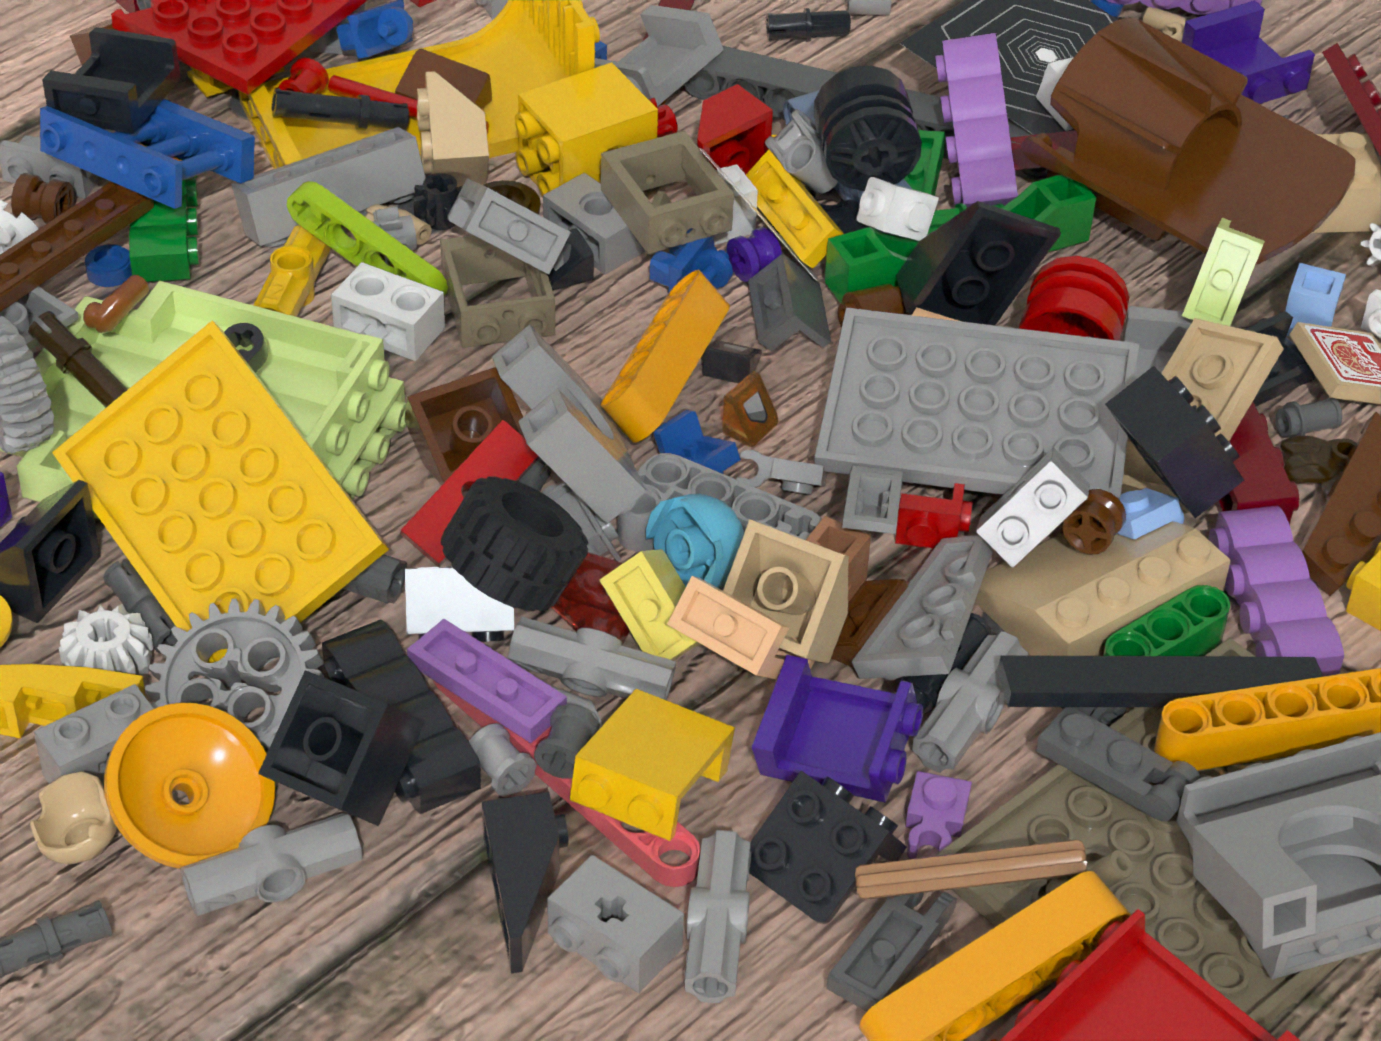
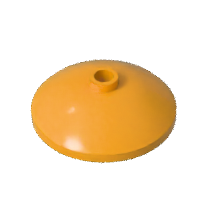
[104,703,275,869]

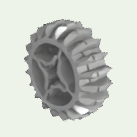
[0,316,54,454]

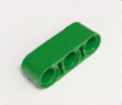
[1103,585,1231,656]

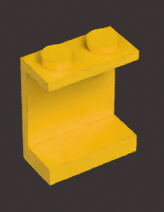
[569,689,735,841]

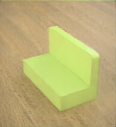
[1182,218,1265,326]

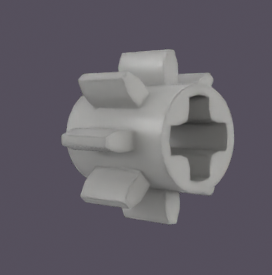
[372,206,417,265]

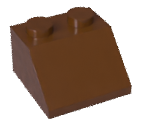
[405,367,525,485]

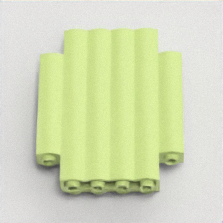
[0,281,406,519]

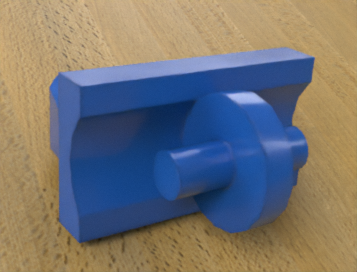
[336,0,413,59]
[649,228,733,294]

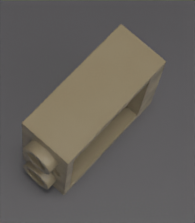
[601,131,734,254]
[440,235,556,348]

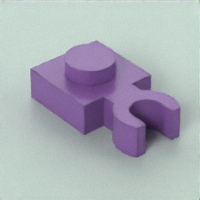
[905,771,972,859]

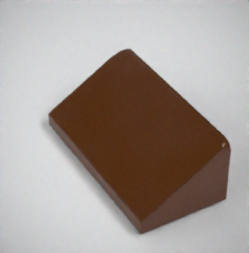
[395,49,492,109]
[831,579,908,668]

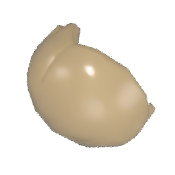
[30,771,118,865]

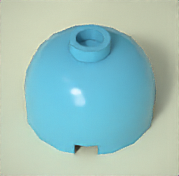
[646,493,744,590]

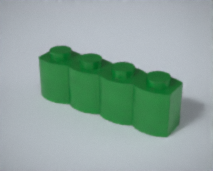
[129,143,199,282]

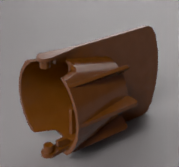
[1021,18,1356,265]

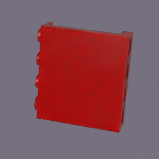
[991,909,1301,1041]

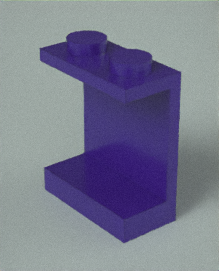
[1182,0,1315,104]

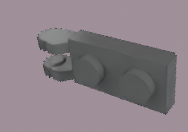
[826,892,957,1011]

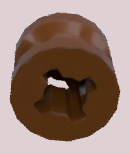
[1062,489,1126,554]

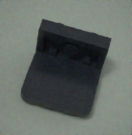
[749,771,907,924]

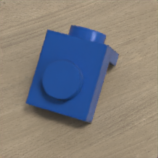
[654,410,741,474]

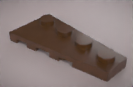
[1299,412,1381,596]

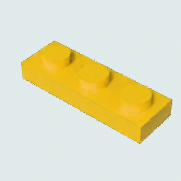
[746,150,844,268]

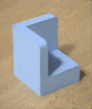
[1285,263,1346,336]

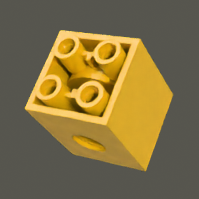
[515,62,658,196]

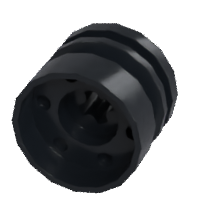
[814,65,922,191]

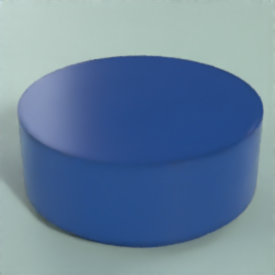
[85,244,132,287]

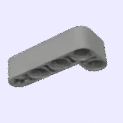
[617,453,822,552]

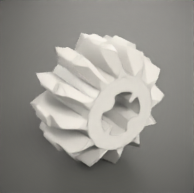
[59,603,154,675]

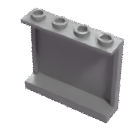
[1176,732,1381,980]

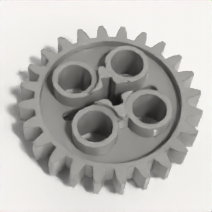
[145,598,325,752]

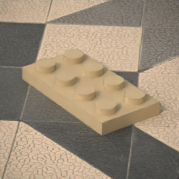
[1121,318,1284,511]

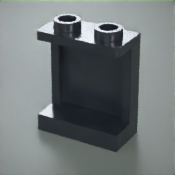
[42,27,181,133]

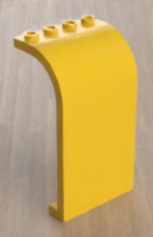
[239,0,600,169]

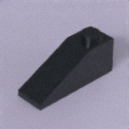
[482,792,569,974]

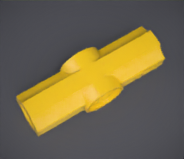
[253,225,331,317]

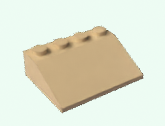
[975,521,1230,656]

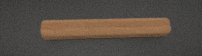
[855,839,1087,900]

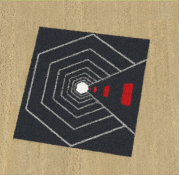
[899,0,1118,135]

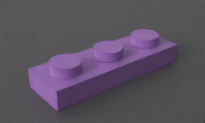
[407,618,567,743]

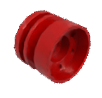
[1018,256,1130,341]

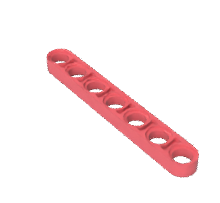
[433,680,701,887]

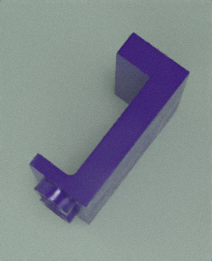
[752,655,923,803]

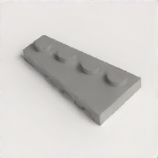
[852,535,993,680]

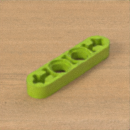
[286,181,448,296]

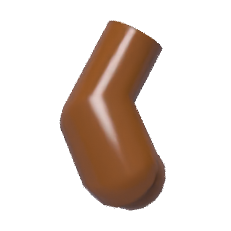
[83,275,149,333]

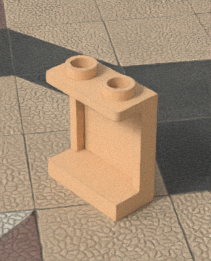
[667,576,815,680]

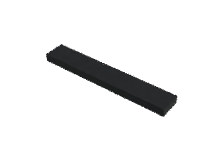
[997,656,1323,707]

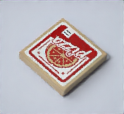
[1289,322,1381,405]

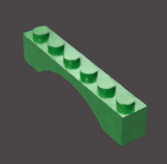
[825,175,1096,303]

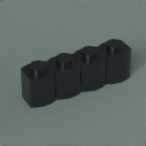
[318,619,481,814]

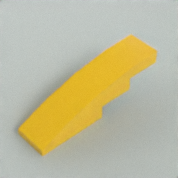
[0,664,146,739]

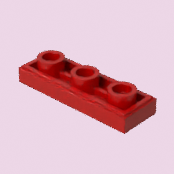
[400,420,540,567]

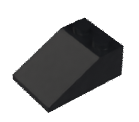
[896,201,1061,326]

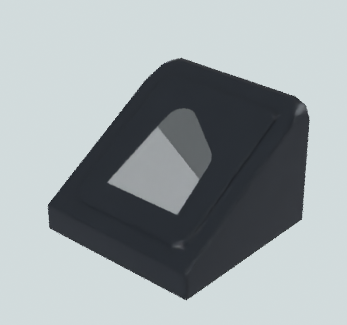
[547,228,594,291]
[703,340,762,385]

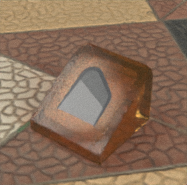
[722,371,779,447]

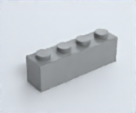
[231,127,425,247]

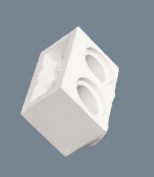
[331,262,445,361]

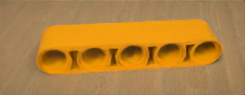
[600,269,730,443]
[1154,668,1381,771]
[859,871,1131,1041]

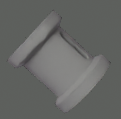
[468,723,537,797]

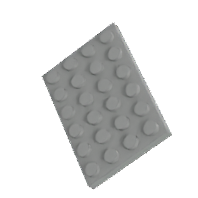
[815,308,1140,500]

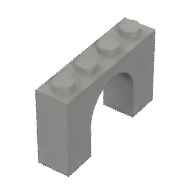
[492,324,646,524]
[1193,774,1381,949]

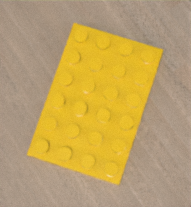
[52,320,389,663]

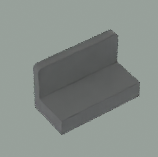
[748,254,831,351]

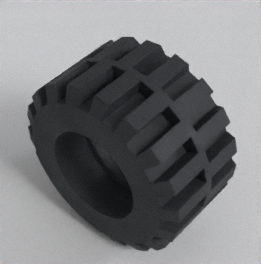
[441,476,589,611]

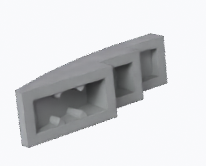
[842,465,903,534]

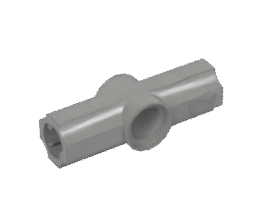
[507,616,676,700]
[912,631,1029,773]
[180,813,362,916]
[684,830,751,1003]

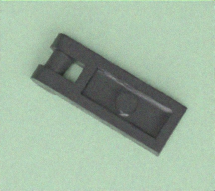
[1036,707,1201,821]

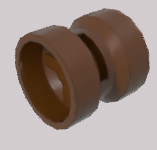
[11,173,74,224]

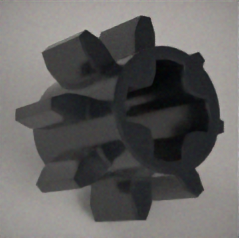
[413,173,463,230]

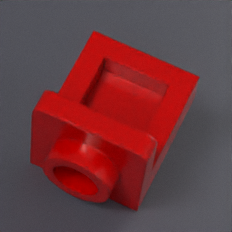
[895,483,973,549]

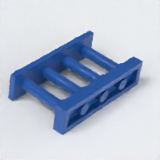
[40,99,255,209]

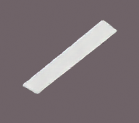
[699,148,820,281]

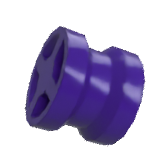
[726,226,782,282]

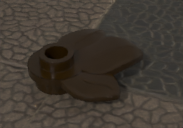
[1280,436,1357,500]

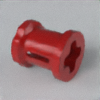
[277,58,329,94]

